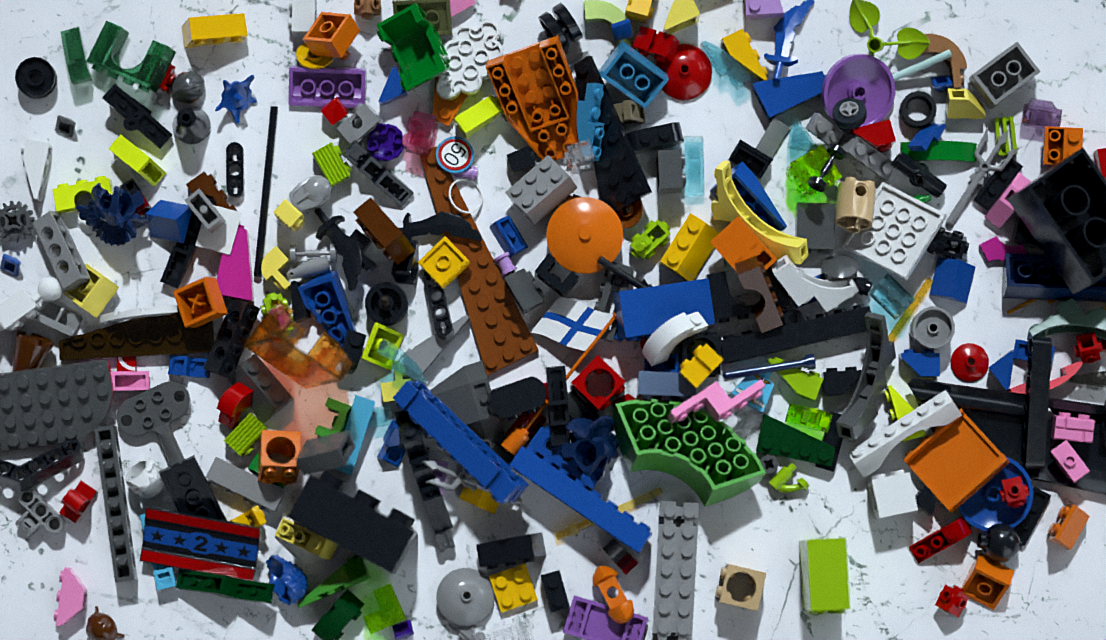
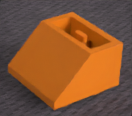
[1043,126,1083,167]
[1047,504,1090,550]

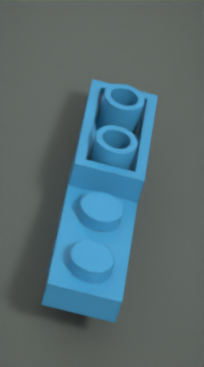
[577,83,604,162]

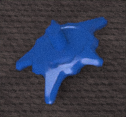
[215,75,257,124]

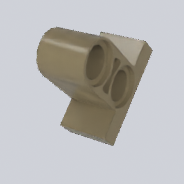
[613,100,646,125]

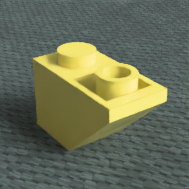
[945,88,986,119]

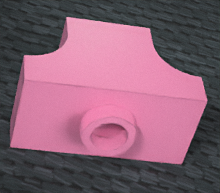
[1050,440,1090,483]

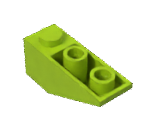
[767,357,823,401]

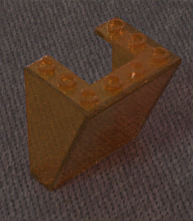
[243,299,354,389]

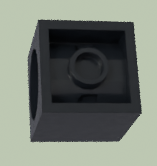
[680,332,721,377]

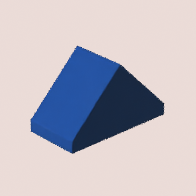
[378,67,408,106]
[989,350,1015,390]

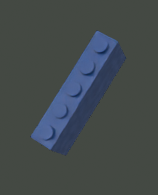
[613,278,715,341]

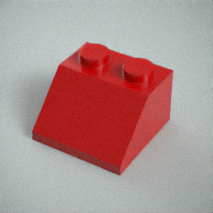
[850,119,896,153]

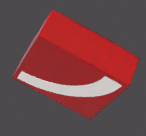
[117,356,137,371]

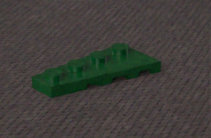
[756,414,836,467]

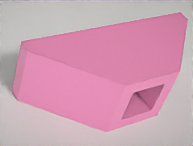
[984,172,1031,229]
[54,567,87,626]

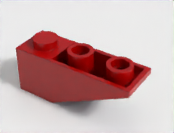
[909,516,972,564]

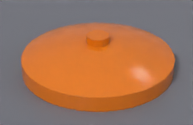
[546,197,623,274]

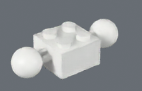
[0,277,63,332]

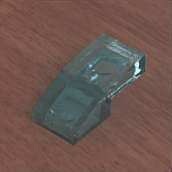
[367,406,392,428]

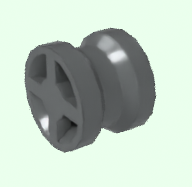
[760,455,779,474]
[434,529,455,553]

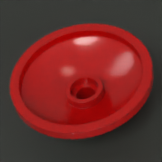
[656,44,712,100]

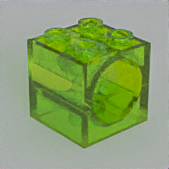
[786,144,842,201]

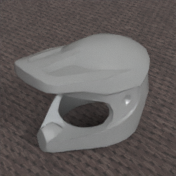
[289,175,331,211]

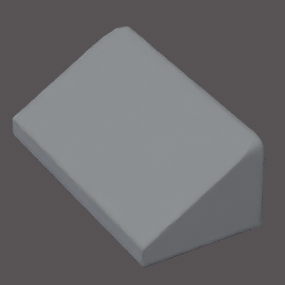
[756,117,790,158]

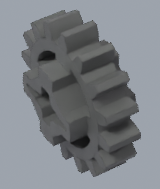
[0,201,36,243]

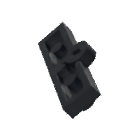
[102,84,173,149]

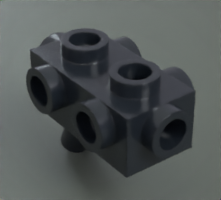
[926,227,969,259]

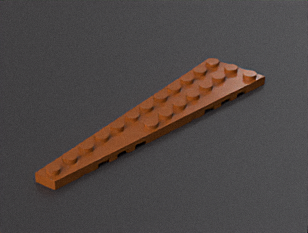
[420,146,539,376]

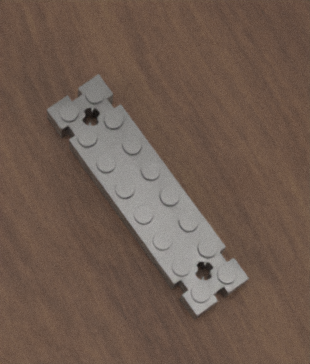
[652,501,699,640]

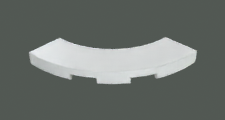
[100,305,178,323]

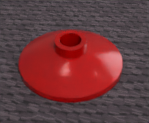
[950,343,989,381]

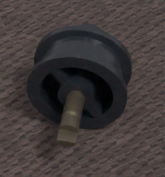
[365,282,408,326]

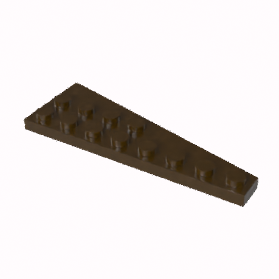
[59,305,214,360]

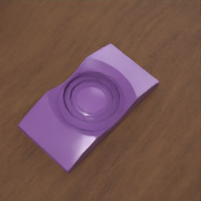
[563,595,648,640]

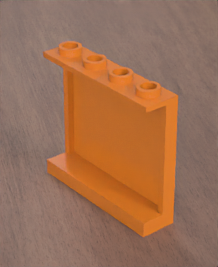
[903,409,1010,514]

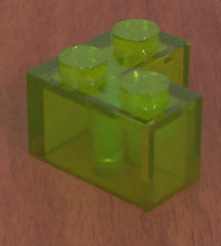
[363,583,407,634]

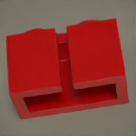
[632,26,680,63]

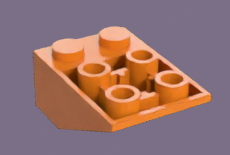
[710,216,778,272]

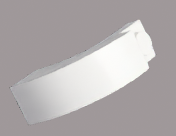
[642,311,708,366]

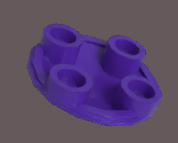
[367,123,405,161]

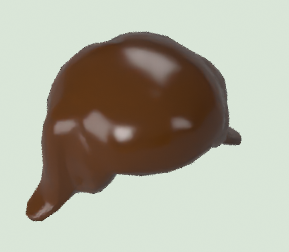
[86,606,125,640]

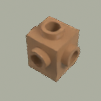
[354,0,381,20]

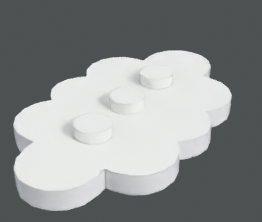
[436,20,504,100]

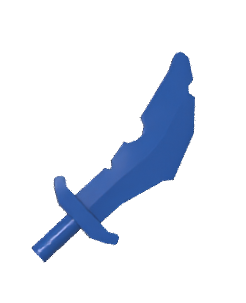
[764,0,815,82]

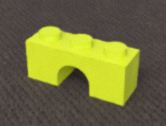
[52,176,113,213]

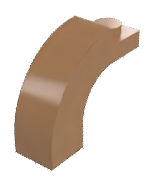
[920,34,967,89]

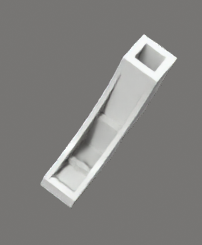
[771,255,859,312]

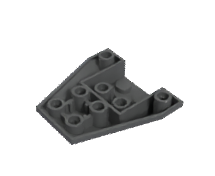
[422,361,505,440]

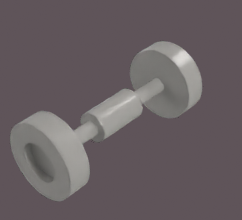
[290,244,337,264]

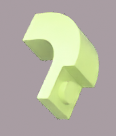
[583,0,633,46]

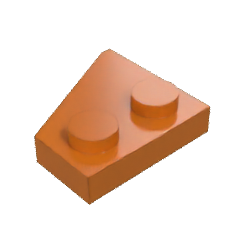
[432,77,468,128]

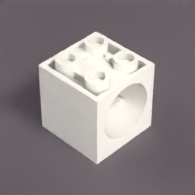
[867,469,918,519]

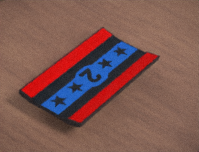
[140,506,261,581]

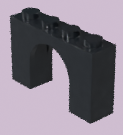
[705,262,790,324]

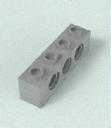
[33,211,91,290]

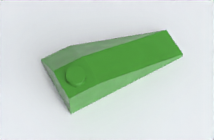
[297,555,371,608]

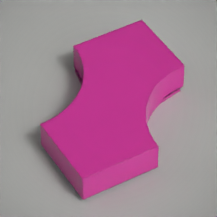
[979,236,1027,262]

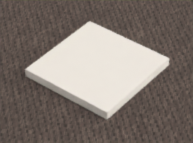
[842,182,947,281]

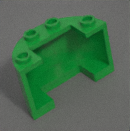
[376,3,450,92]

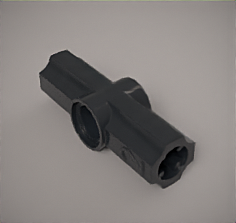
[891,152,947,198]

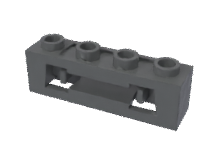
[594,262,634,343]

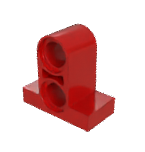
[59,480,98,523]

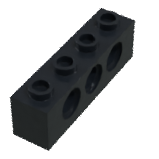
[203,298,260,379]

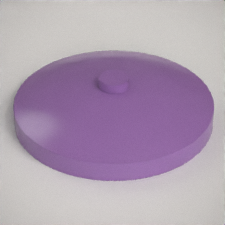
[821,54,895,130]

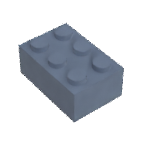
[636,371,696,403]

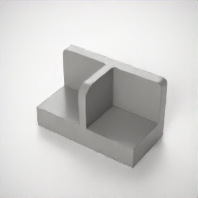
[36,301,83,337]

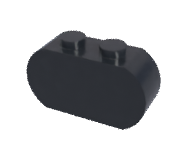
[627,122,684,154]
[487,376,547,421]

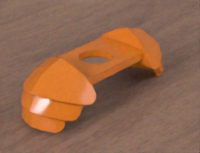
[592,566,634,624]

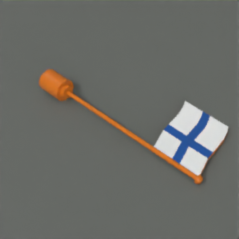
[501,297,616,456]

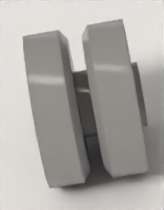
[909,306,955,350]

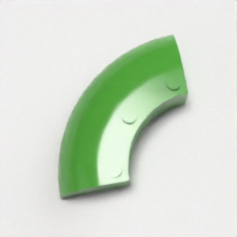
[613,399,766,507]

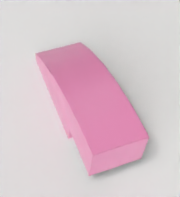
[111,371,150,392]

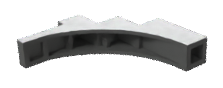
[836,312,896,441]

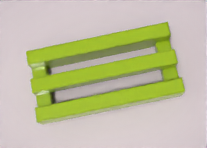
[993,116,1018,156]

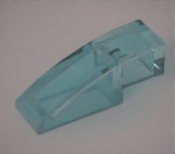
[701,41,751,90]
[683,136,704,197]
[377,339,429,385]

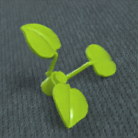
[849,0,930,60]

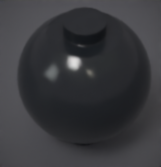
[977,523,1022,562]

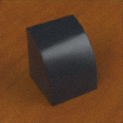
[915,486,936,516]

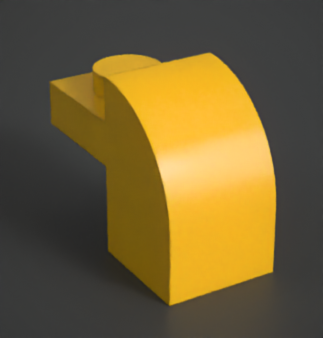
[230,505,266,527]

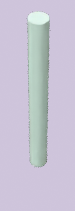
[893,49,952,82]

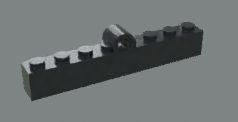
[721,304,871,364]

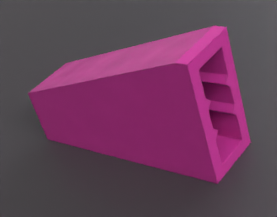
[217,225,254,302]

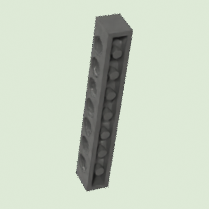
[94,425,138,582]

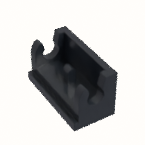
[728,139,773,179]

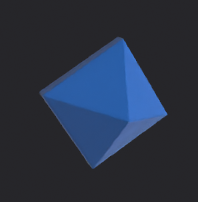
[930,75,953,93]
[0,254,21,276]

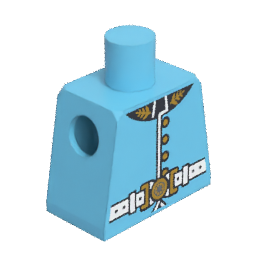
[730,365,774,414]

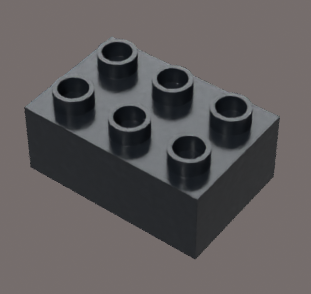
[1007,147,1106,294]
[288,471,418,574]

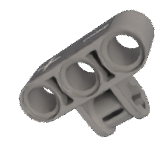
[15,489,66,537]

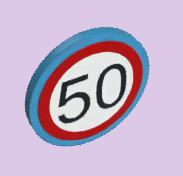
[436,137,474,174]

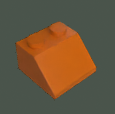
[961,553,1014,610]

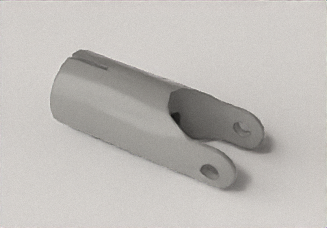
[287,256,331,279]

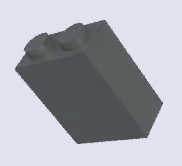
[795,202,836,255]
[296,430,356,476]

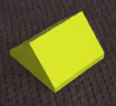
[361,322,404,370]

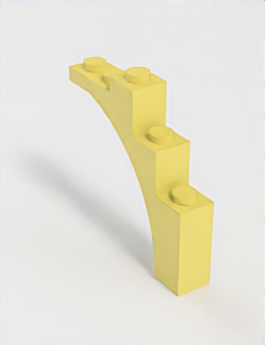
[711,161,808,265]

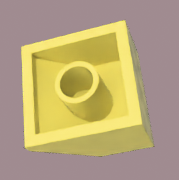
[663,0,700,34]
[64,264,119,318]

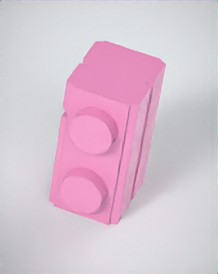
[1051,412,1095,443]

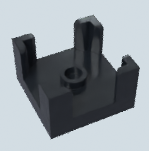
[534,253,579,298]

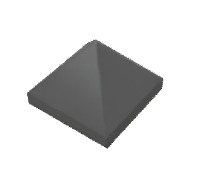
[55,115,76,137]

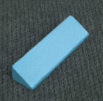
[334,395,375,475]

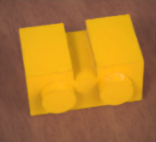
[679,343,723,389]

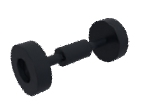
[807,144,846,192]

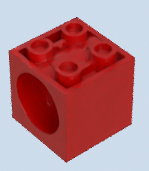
[571,355,626,412]

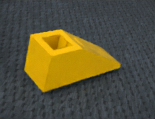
[721,29,769,81]

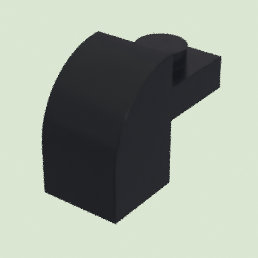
[350,229,377,272]
[334,329,367,375]

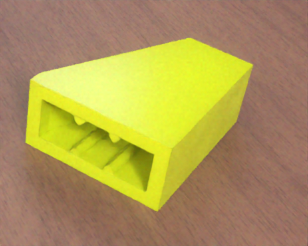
[454,95,503,139]
[109,134,166,187]

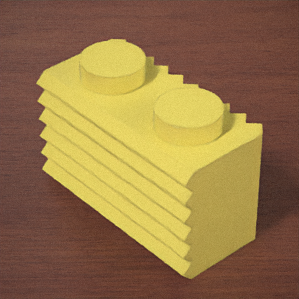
[274,199,305,232]

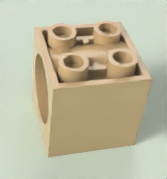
[715,564,767,611]

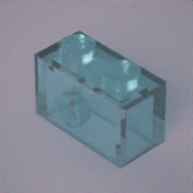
[868,273,915,320]

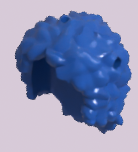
[266,555,309,605]

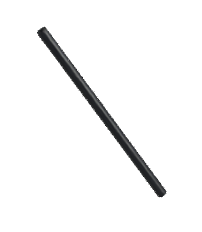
[254,106,278,277]

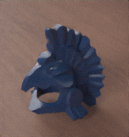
[76,183,150,247]
[561,415,619,481]

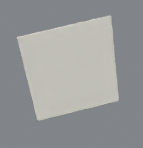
[195,205,242,255]

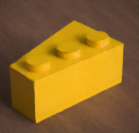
[181,13,248,49]

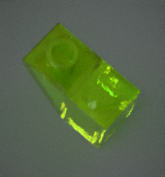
[785,403,833,433]

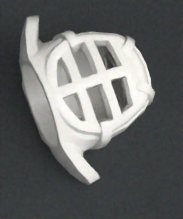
[125,456,166,498]

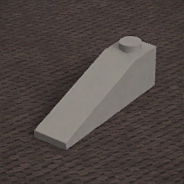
[402,315,470,378]

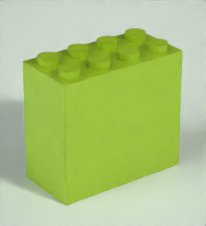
[799,538,850,615]

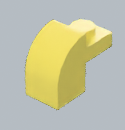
[261,246,291,291]
[380,361,412,404]

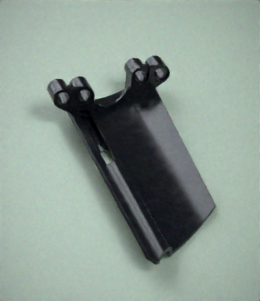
[907,378,1106,495]

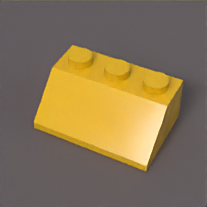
[659,213,719,281]

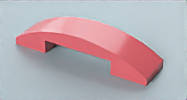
[1008,360,1083,394]

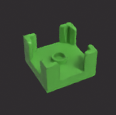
[314,397,351,437]

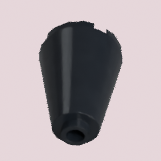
[173,106,211,145]

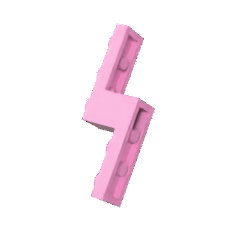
[667,380,766,424]

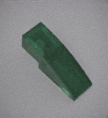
[61,27,92,85]

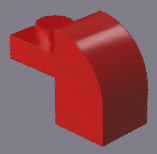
[216,382,254,430]

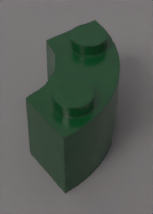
[311,589,365,640]

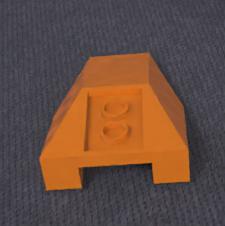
[485,35,581,161]

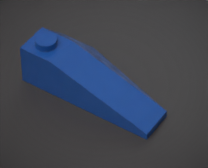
[710,161,787,231]
[298,270,357,349]

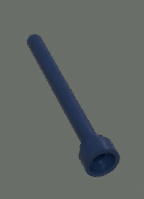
[723,354,816,379]

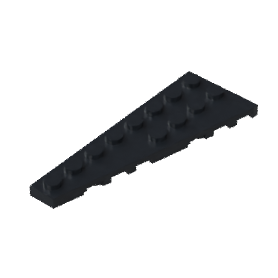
[574,56,652,213]

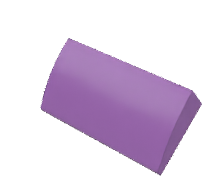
[289,65,366,108]

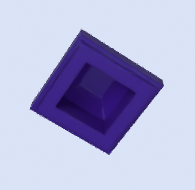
[392,620,414,640]

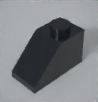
[391,240,419,285]

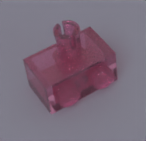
[402,111,438,157]

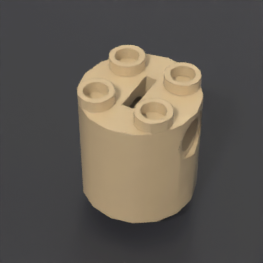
[834,177,876,233]

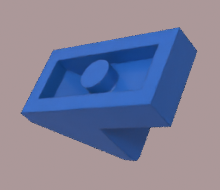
[644,354,681,373]

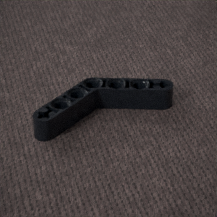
[0,439,84,491]

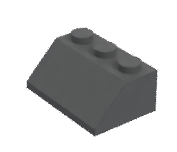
[227,354,294,423]

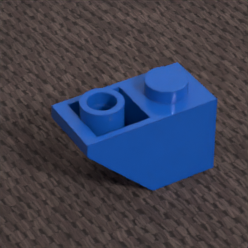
[899,349,940,378]

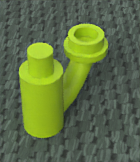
[768,463,810,493]

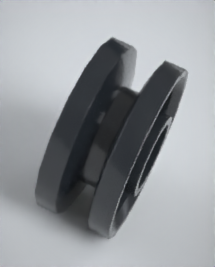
[15,57,57,99]

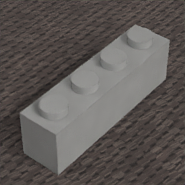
[206,457,287,513]

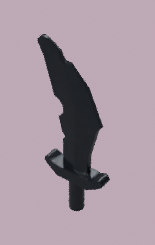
[314,208,363,291]
[399,211,482,241]

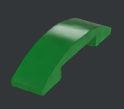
[900,141,977,162]

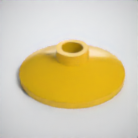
[296,42,334,69]

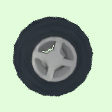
[832,98,867,129]

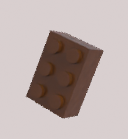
[353,197,415,265]

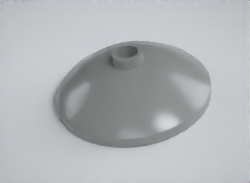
[436,568,494,626]

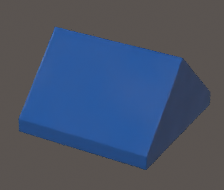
[145,200,192,243]
[929,257,975,304]

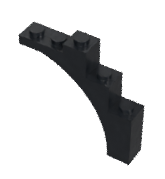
[394,410,453,534]

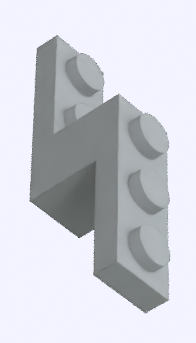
[805,113,895,181]

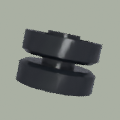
[538,2,583,50]

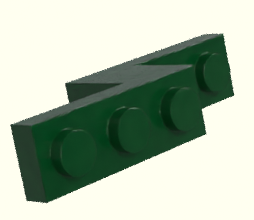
[176,569,275,604]

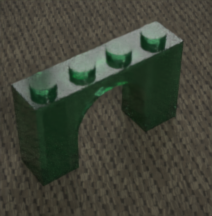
[86,21,176,93]

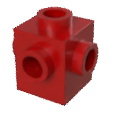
[1074,332,1103,364]
[1000,476,1029,508]
[935,585,970,618]

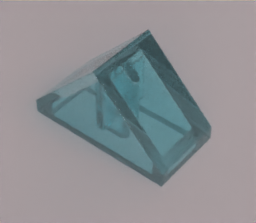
[787,117,818,152]

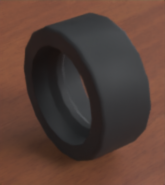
[899,91,937,129]

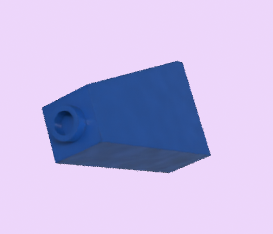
[751,71,826,121]

